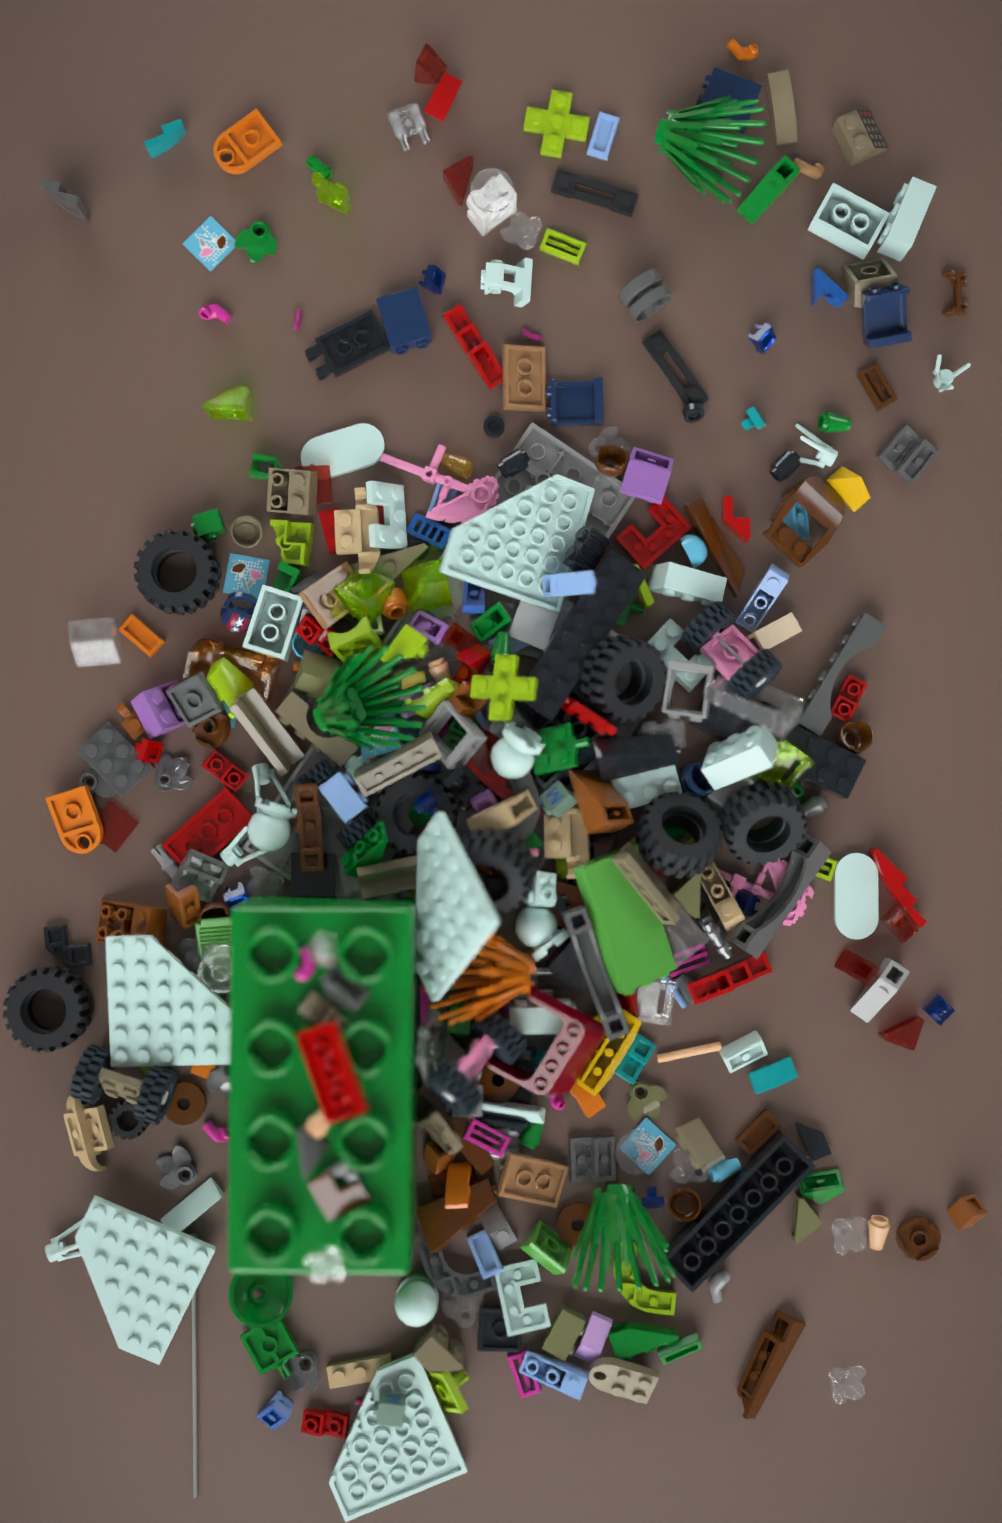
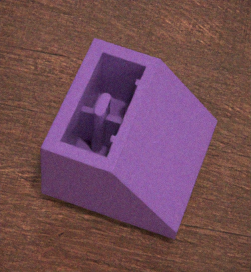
[620,447,674,505]
[130,680,186,740]

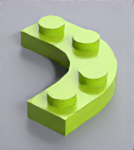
[613,1242,677,1316]

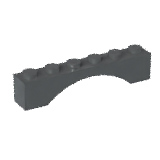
[794,612,887,736]
[730,833,831,959]
[561,905,630,1041]

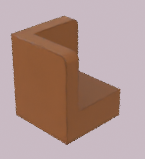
[448,681,488,718]
[423,1140,456,1175]
[947,1193,988,1230]

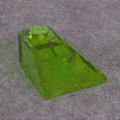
[202,386,254,421]
[401,559,453,614]
[333,568,395,623]

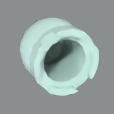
[490,722,545,779]
[248,797,298,851]
[515,906,569,962]
[394,1273,439,1327]

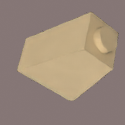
[746,612,802,651]
[466,790,537,832]

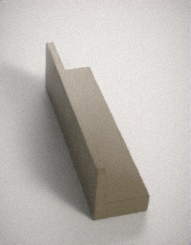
[229,688,305,776]
[354,731,443,797]
[611,842,680,924]
[357,856,417,900]

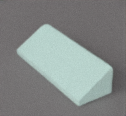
[482,1097,546,1124]
[160,1177,225,1231]

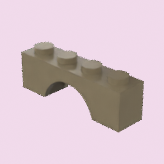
[275,691,361,768]

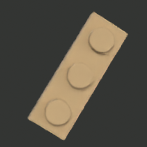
[326,1353,393,1389]

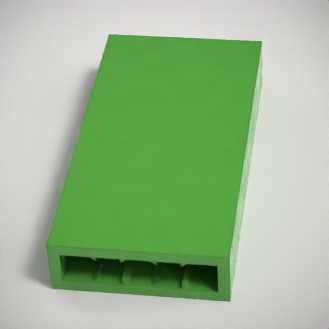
[573,845,677,996]

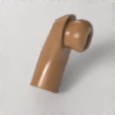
[793,158,825,179]

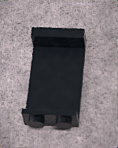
[482,1046,537,1132]

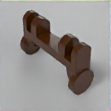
[942,270,968,316]

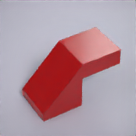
[721,496,750,543]

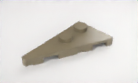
[350,543,429,599]

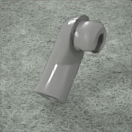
[709,1270,730,1303]

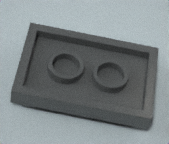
[76,722,154,798]

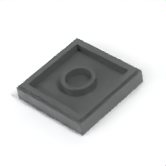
[166,671,225,728]

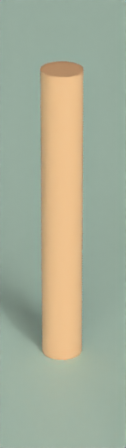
[656,1041,722,1063]

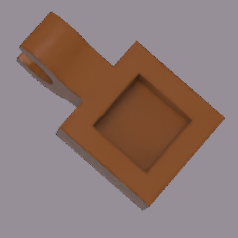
[115,702,146,740]

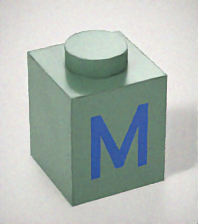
[539,780,577,818]
[373,1392,406,1427]

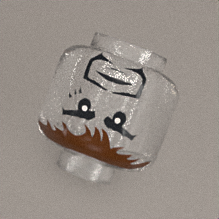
[307,931,339,968]

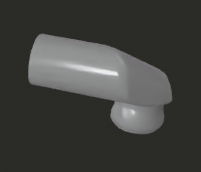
[323,1162,359,1183]

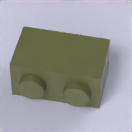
[541,1302,587,1361]

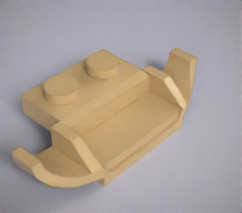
[334,487,381,574]
[544,792,590,879]
[63,1094,115,1171]

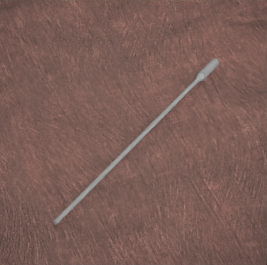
[189,1233,198,1498]

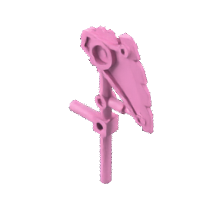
[380,444,499,524]
[718,859,814,926]

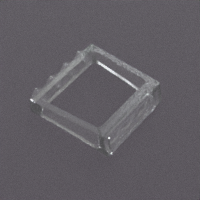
[704,675,804,738]

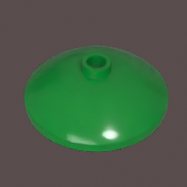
[228,1273,293,1329]

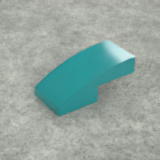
[144,119,187,158]
[614,1034,657,1085]
[747,1057,798,1094]

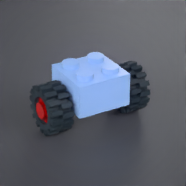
[294,759,376,850]

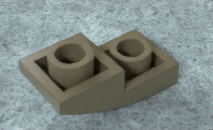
[297,990,350,1033]

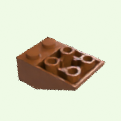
[569,770,634,833]
[95,899,168,946]

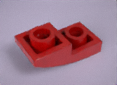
[424,71,463,122]
[295,615,337,657]
[830,673,868,723]
[201,748,249,793]
[301,1409,350,1439]

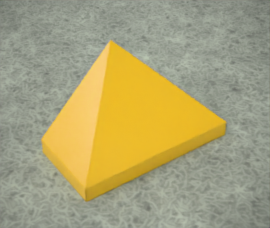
[826,466,871,512]

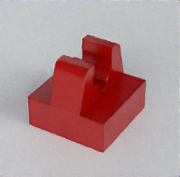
[134,738,164,764]

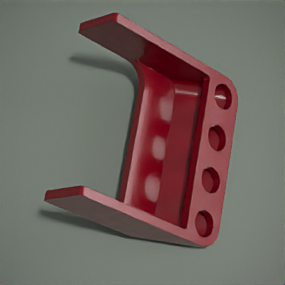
[487,986,604,1095]

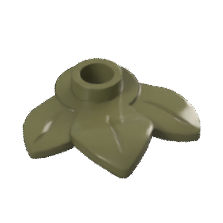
[627,1080,668,1121]

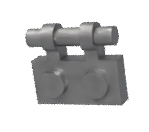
[699,906,732,959]

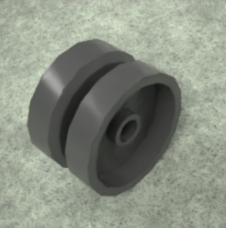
[618,268,674,323]

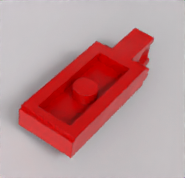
[561,696,617,736]

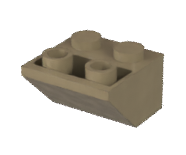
[267,468,318,515]
[675,1118,725,1172]
[413,1321,465,1372]

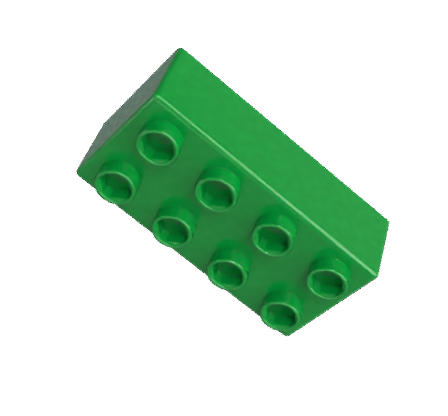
[228,896,418,1275]

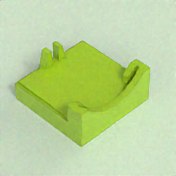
[327,616,386,666]

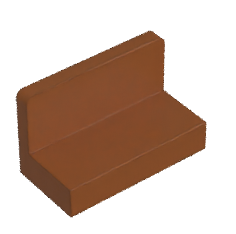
[165,884,201,930]

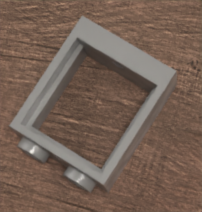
[662,660,716,722]
[419,701,487,770]

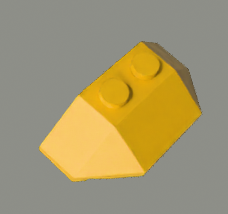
[576,1009,642,1096]

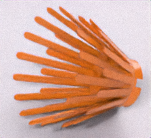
[423,932,536,1025]

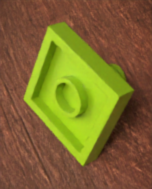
[426,1368,469,1414]

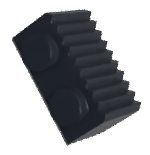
[563,526,611,573]

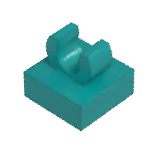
[741,406,767,431]

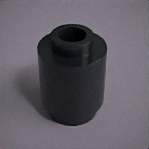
[497,448,530,479]
[769,450,801,482]

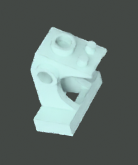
[481,258,533,308]
[523,871,557,908]

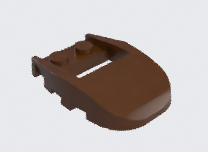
[762,477,844,568]

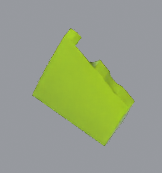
[270,519,315,567]
[206,657,254,719]
[404,678,460,720]

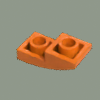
[570,1082,606,1118]
[445,1162,472,1209]

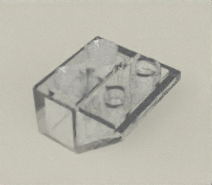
[68,617,122,667]
[637,718,686,749]
[663,907,709,968]

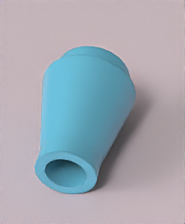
[707,1158,741,1182]

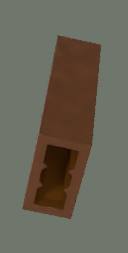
[416,1179,499,1253]

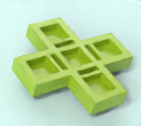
[523,90,590,158]
[470,654,538,722]

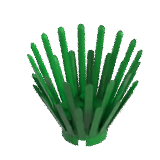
[655,95,767,204]
[313,645,426,750]
[572,1184,676,1292]

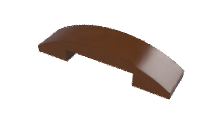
[294,783,324,872]

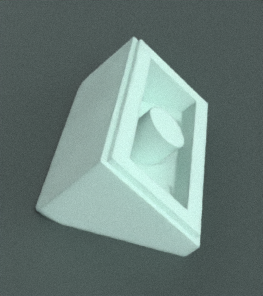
[719,1031,768,1073]

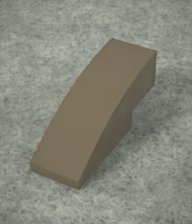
[764,69,798,147]

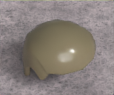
[230,515,263,548]

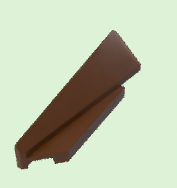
[683,497,745,599]
[417,1081,494,1175]
[737,1310,806,1419]

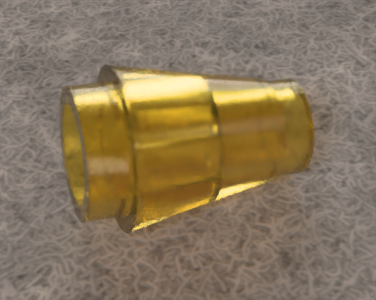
[441,452,474,479]

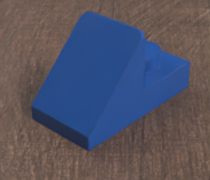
[810,267,849,309]
[462,581,485,614]
[257,1390,294,1430]

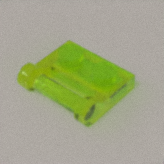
[311,172,352,215]
[756,739,814,789]

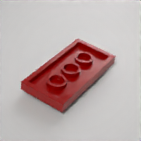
[162,787,253,865]
[295,1020,369,1124]

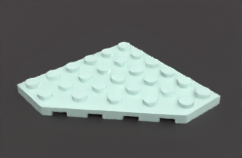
[439,474,595,613]
[416,812,500,1002]
[106,935,230,1067]
[75,1195,216,1365]
[329,1353,468,1522]

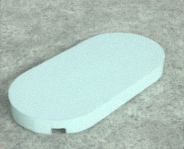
[301,423,385,480]
[834,853,879,939]

